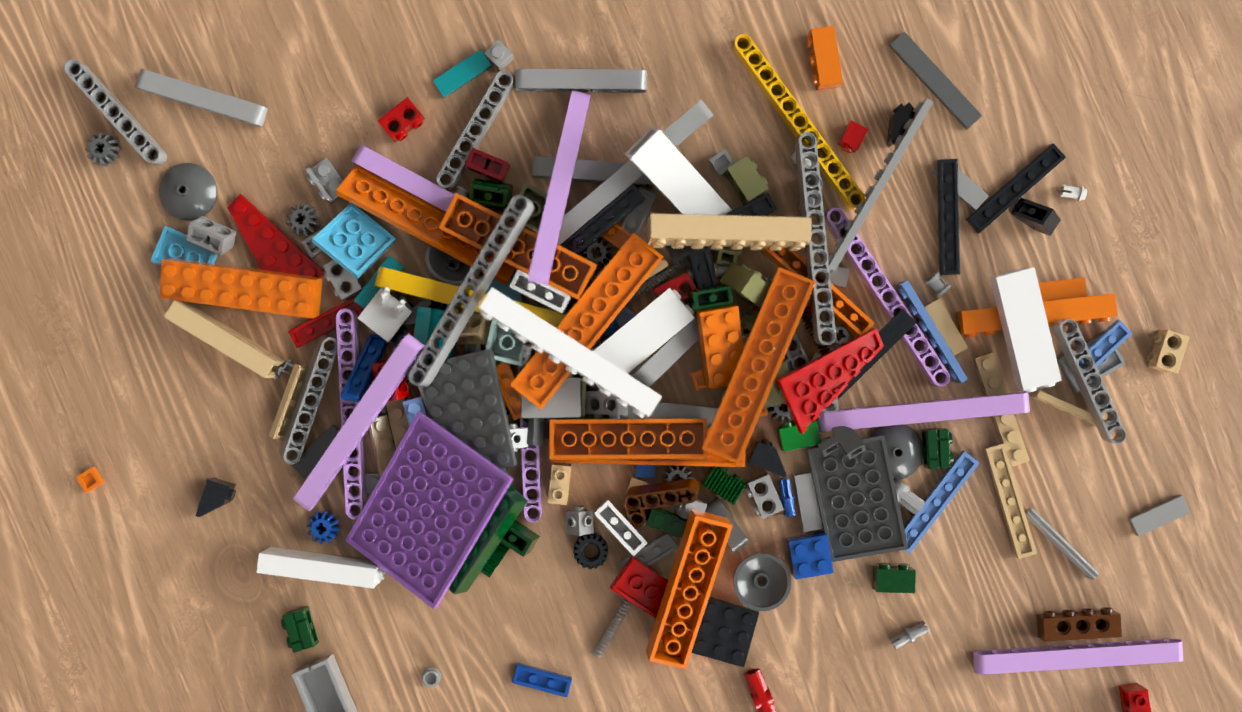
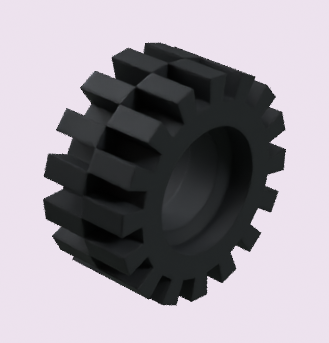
[573,533,608,569]

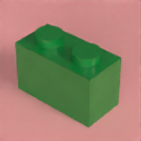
[777,421,821,452]

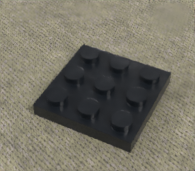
[691,597,760,667]

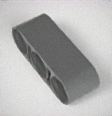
[705,497,750,553]

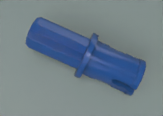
[779,478,796,517]

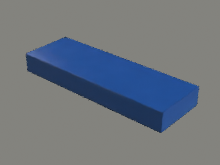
[512,663,572,697]

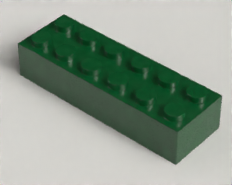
[449,485,527,594]

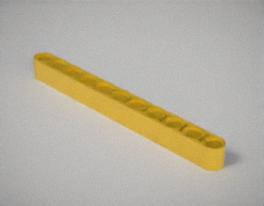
[733,34,865,210]
[374,267,567,328]

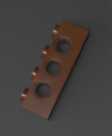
[1037,607,1122,642]

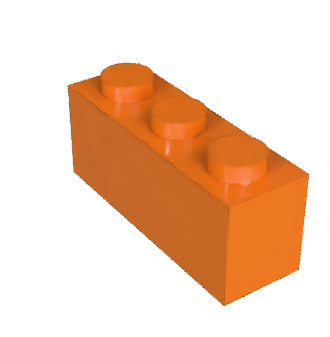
[806,25,843,91]

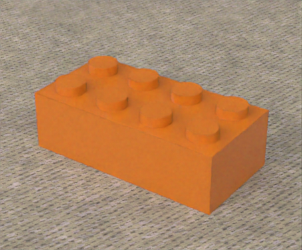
[695,303,744,389]

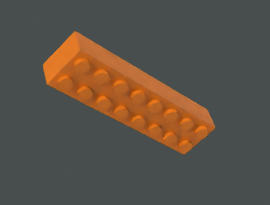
[439,193,598,300]
[159,258,323,319]
[549,419,707,460]
[646,509,733,669]

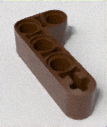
[624,479,700,528]

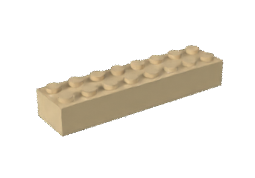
[647,214,811,251]

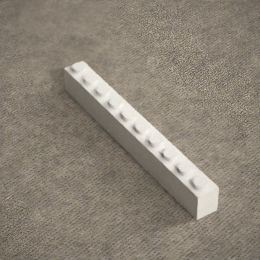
[479,288,662,418]

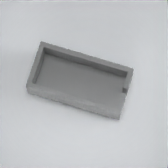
[291,654,358,712]

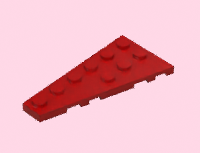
[227,194,324,278]
[777,328,884,434]

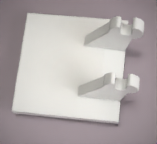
[358,287,412,342]

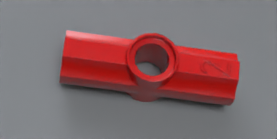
[744,668,776,712]

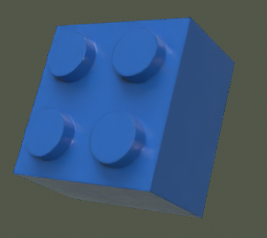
[786,531,834,580]

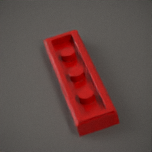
[288,297,364,348]

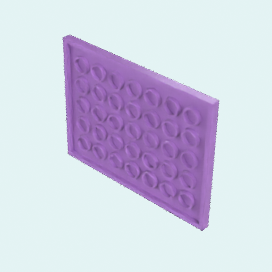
[345,412,513,609]

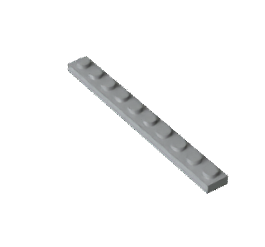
[828,98,934,273]

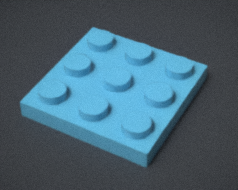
[312,203,396,279]

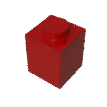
[837,120,868,153]

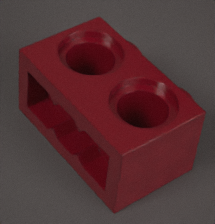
[465,147,510,183]

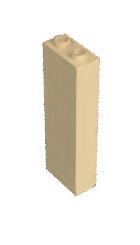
[164,300,285,378]

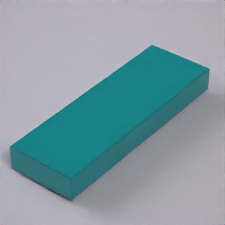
[433,49,492,98]
[354,256,405,309]

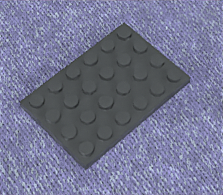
[420,349,517,469]
[807,434,908,562]

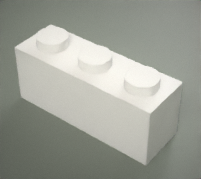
[509,269,572,313]
[593,500,647,556]

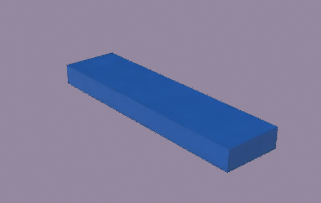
[340,334,389,403]

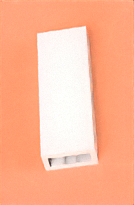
[625,126,732,215]
[990,267,1062,393]
[592,288,694,389]
[256,547,386,588]

